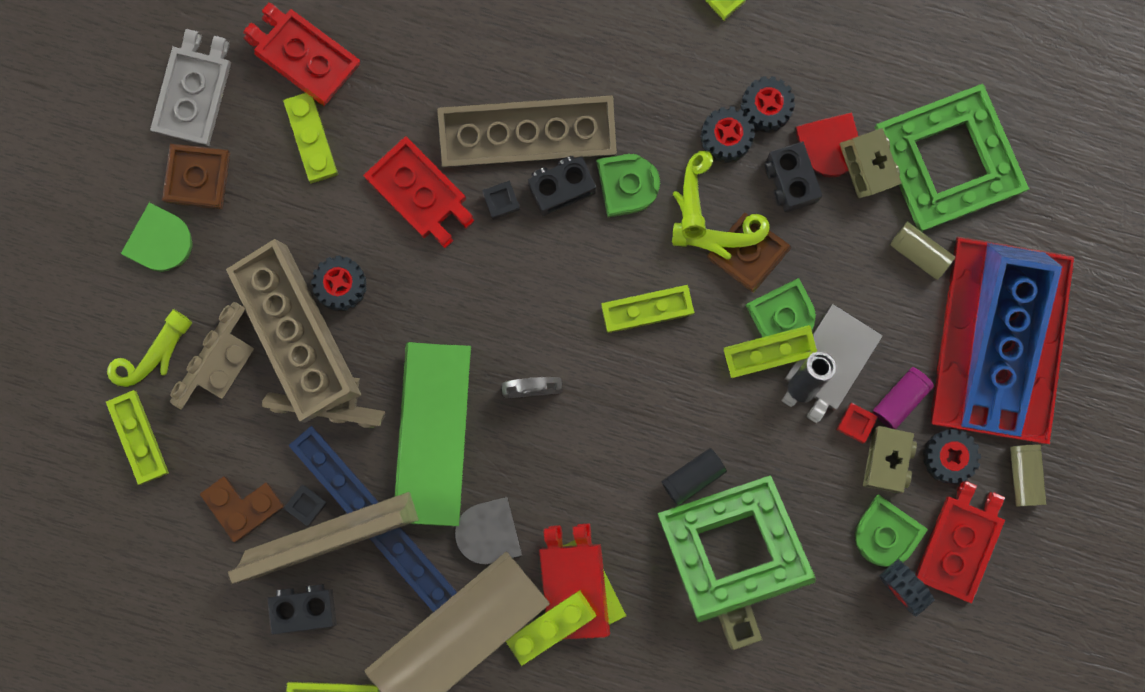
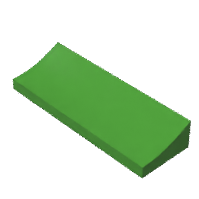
[395,342,471,526]

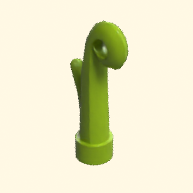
[673,151,713,240]
[672,214,769,259]
[107,309,192,387]

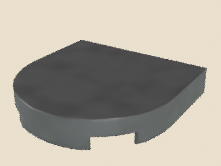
[502,377,562,399]
[455,497,522,564]

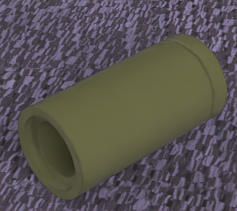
[890,221,955,280]
[1010,445,1047,507]

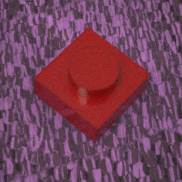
[836,403,878,443]

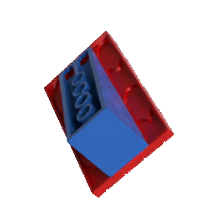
[930,236,1074,444]

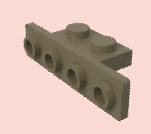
[170,302,254,410]
[262,377,385,428]

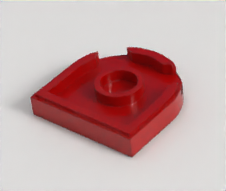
[795,112,858,178]

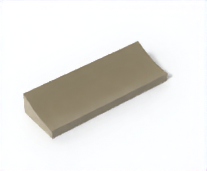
[437,95,617,167]
[226,239,362,423]
[228,492,419,584]
[365,551,550,692]

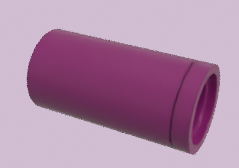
[872,367,934,429]

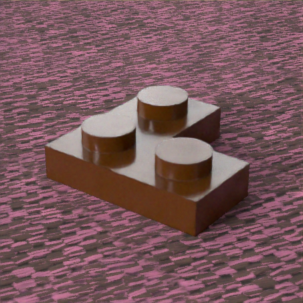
[200,476,285,543]

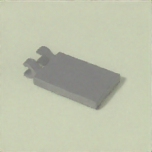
[150,29,231,146]
[781,304,882,423]

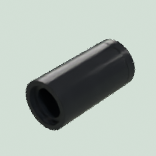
[788,352,836,402]
[661,448,727,506]

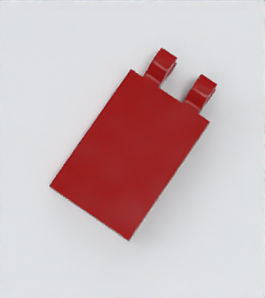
[243,2,360,106]
[363,136,475,248]
[915,481,1005,604]
[539,523,610,639]

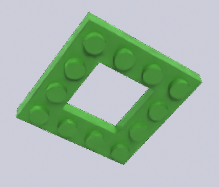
[874,84,1029,232]
[658,475,815,622]

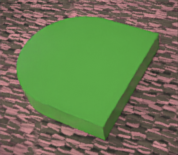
[596,154,660,218]
[121,202,193,272]
[746,278,816,337]
[855,495,928,567]

